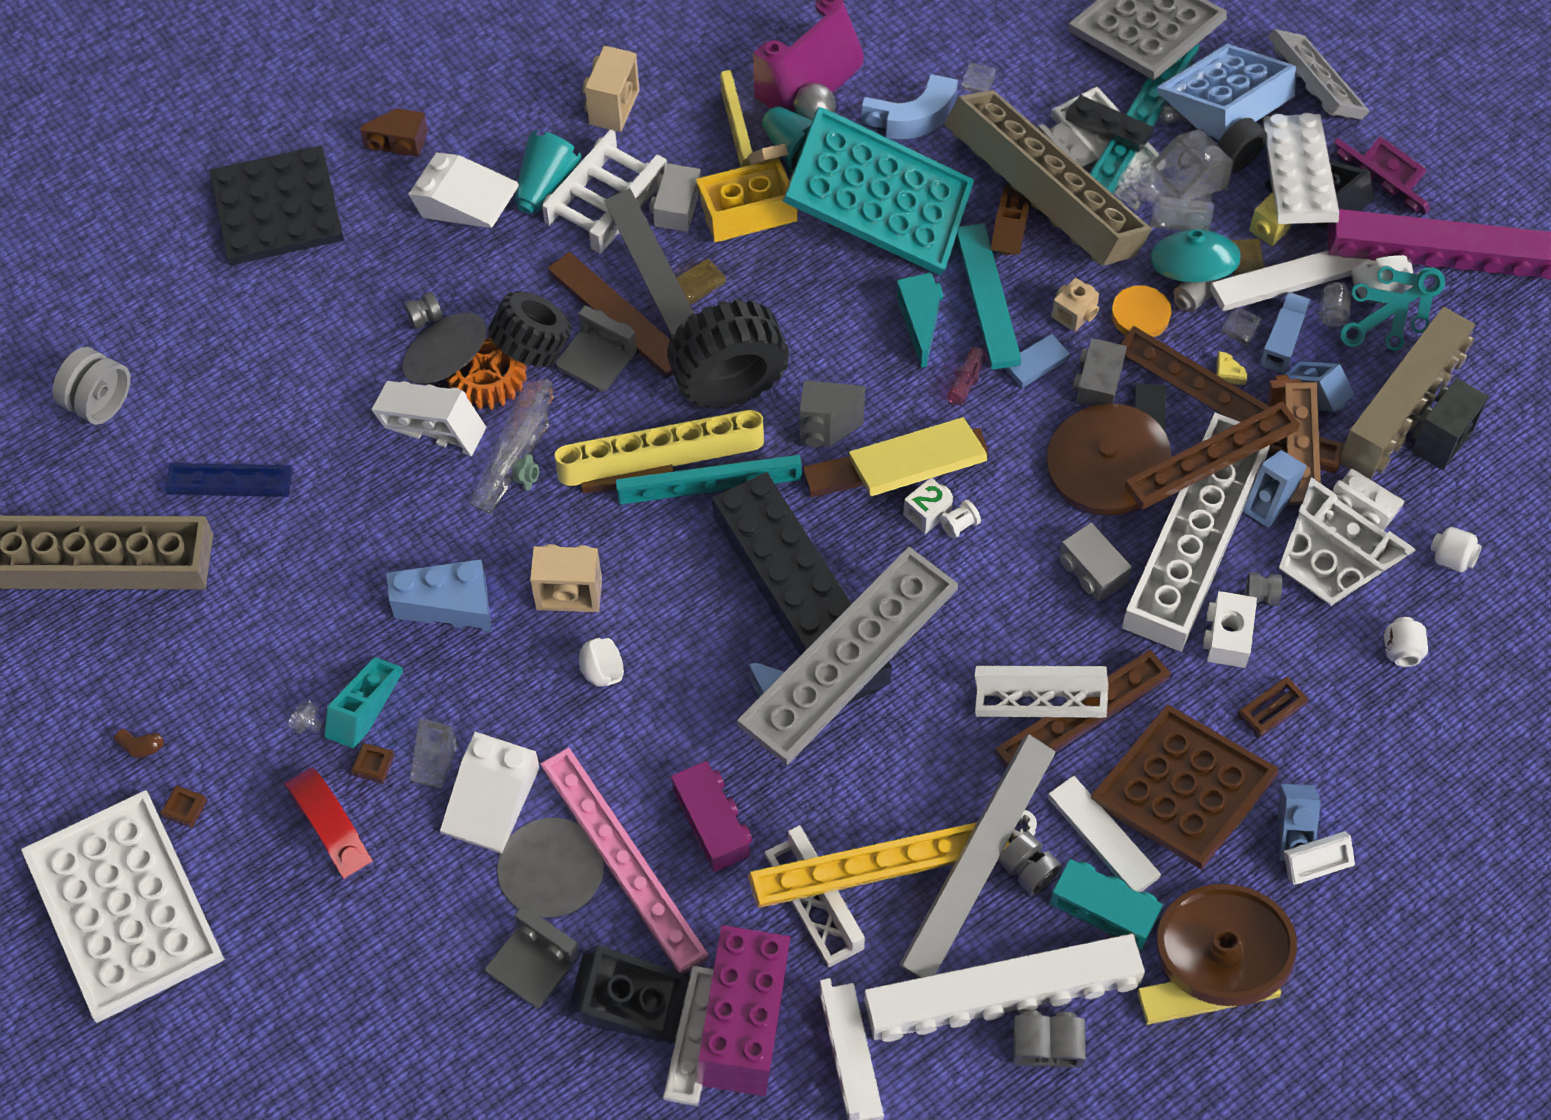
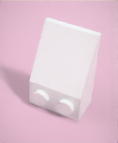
[409,152,519,228]
[440,732,540,854]

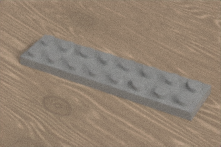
[737,547,958,765]

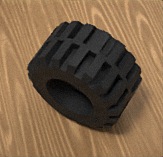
[488,291,572,367]

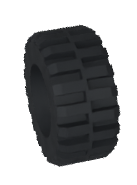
[667,299,789,409]

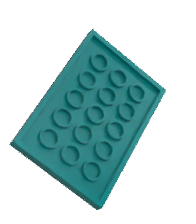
[782,106,974,276]

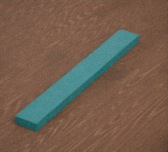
[1090,44,1200,194]

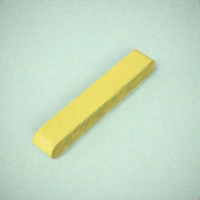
[555,410,764,486]

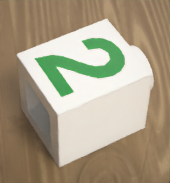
[903,478,953,534]

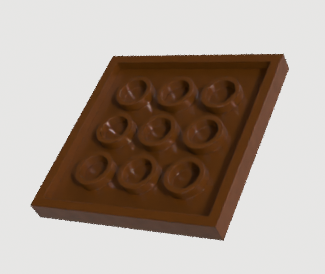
[1091,704,1278,870]

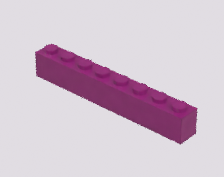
[1327,209,1551,279]

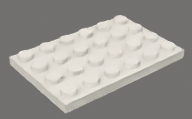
[21,790,225,1023]

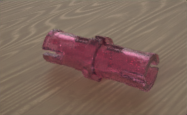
[947,347,987,405]

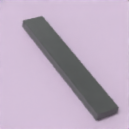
[604,188,694,335]

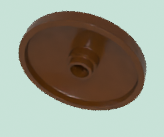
[1047,404,1171,515]
[1157,884,1297,1006]

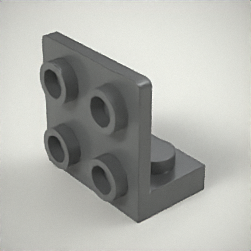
[485,905,580,1009]

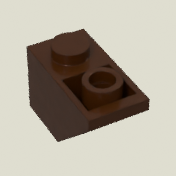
[360,108,428,157]

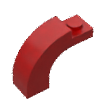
[284,767,372,879]

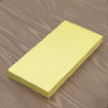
[849,417,987,496]

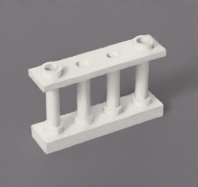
[542,129,667,254]

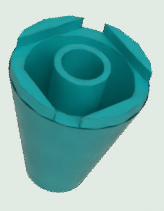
[762,107,812,173]
[514,130,582,215]

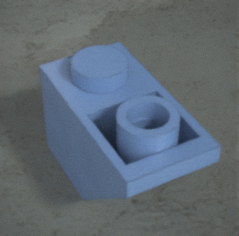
[1278,784,1321,861]

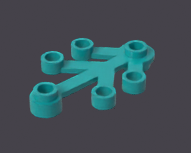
[1340,266,1445,351]

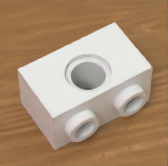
[1203,591,1257,668]

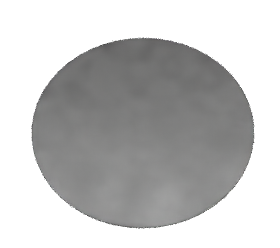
[403,313,486,384]
[497,818,604,917]

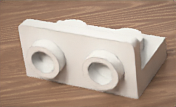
[1332,468,1405,531]

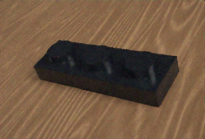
[1065,95,1154,153]

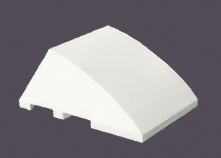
[1279,477,1415,606]

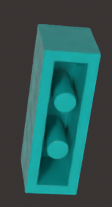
[1050,859,1163,950]

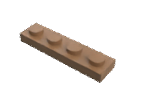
[1284,382,1321,505]

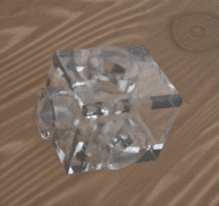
[1114,160,1163,211]

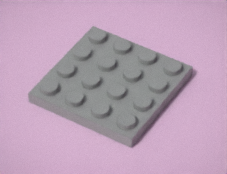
[1069,0,1227,80]

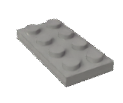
[1267,29,1370,120]

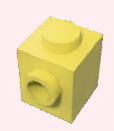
[1249,192,1291,246]

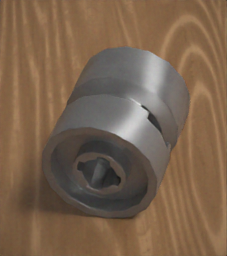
[998,831,1062,896]

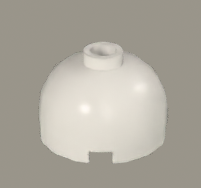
[1351,256,1413,307]

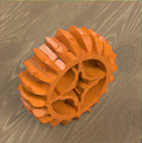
[446,336,527,410]

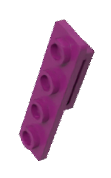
[1334,136,1430,214]

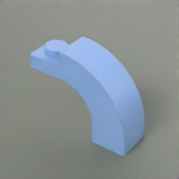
[861,74,958,139]

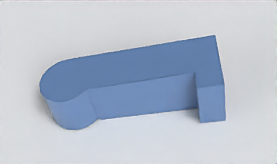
[1259,292,1310,374]

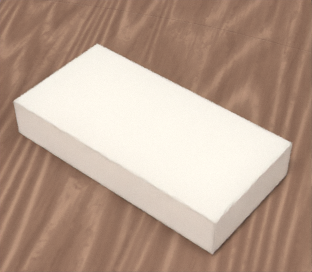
[1284,831,1355,885]

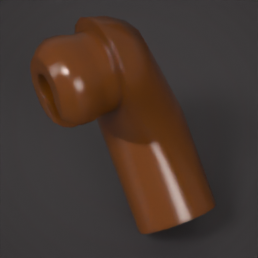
[113,729,164,758]

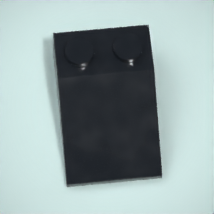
[1264,161,1374,228]
[566,945,691,1044]

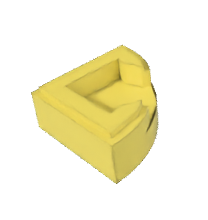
[1216,351,1247,385]

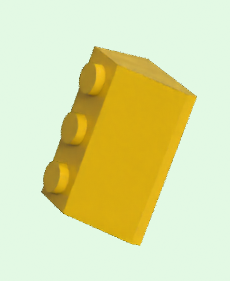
[696,158,798,242]

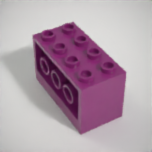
[697,925,791,1096]

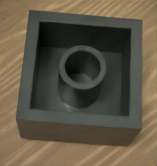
[1412,378,1489,471]

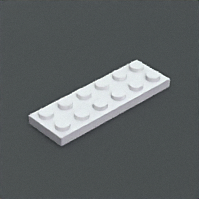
[1262,113,1339,224]

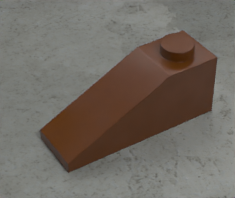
[991,183,1030,256]

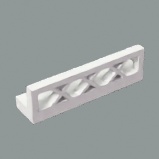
[975,666,1108,718]
[765,825,865,968]
[820,978,884,1120]

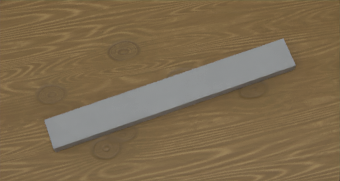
[899,734,1056,978]

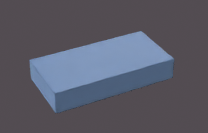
[1004,334,1070,388]

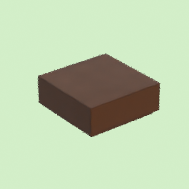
[351,743,395,784]
[160,785,208,829]

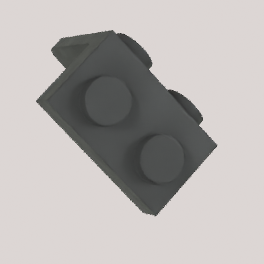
[556,305,637,392]

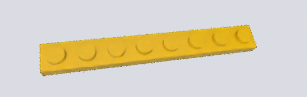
[748,822,1010,908]

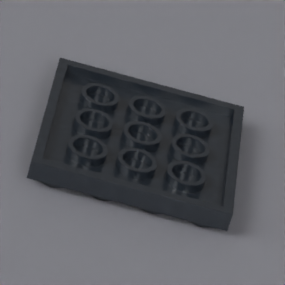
[210,145,344,266]

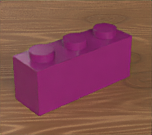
[671,760,753,872]

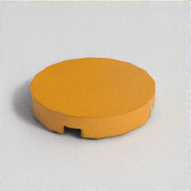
[1112,285,1171,337]

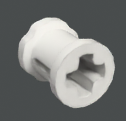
[939,499,981,539]

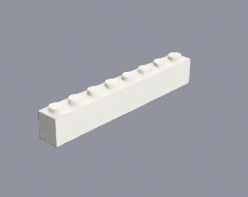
[864,934,1145,1042]

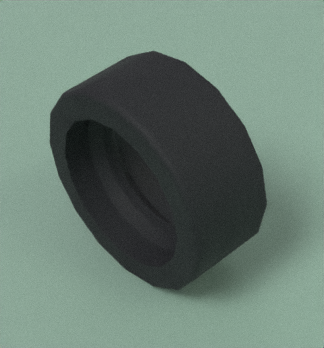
[1212,118,1268,173]

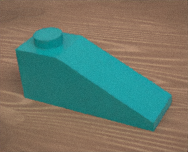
[896,273,943,368]
[324,657,403,748]

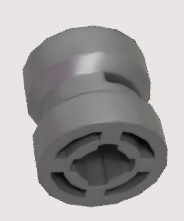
[404,291,443,330]
[1245,572,1282,606]

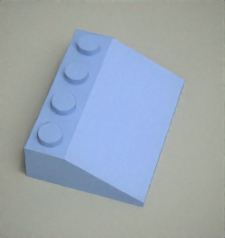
[1157,44,1296,140]

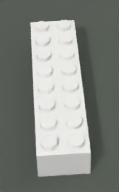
[1122,413,1270,652]

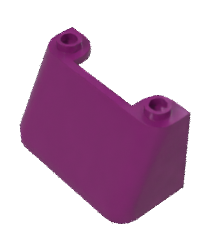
[753,0,864,113]

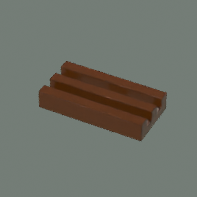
[1237,676,1309,739]

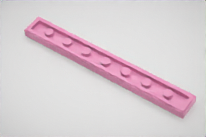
[541,747,709,974]

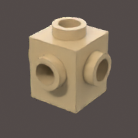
[1051,277,1099,332]

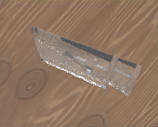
[470,379,554,514]

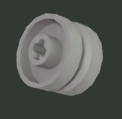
[53,347,130,425]

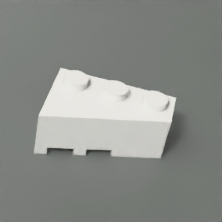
[371,381,486,456]

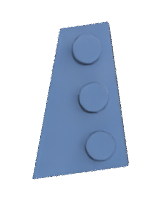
[386,559,492,632]

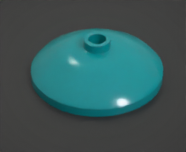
[1151,229,1240,282]

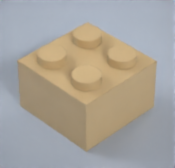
[583,46,639,132]
[530,544,602,612]

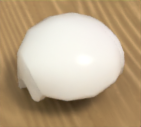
[579,638,624,687]

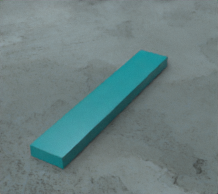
[956,223,1021,370]
[616,455,801,505]

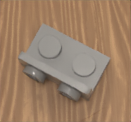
[1038,121,1098,171]

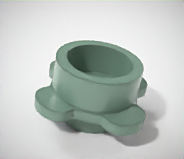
[512,454,539,491]

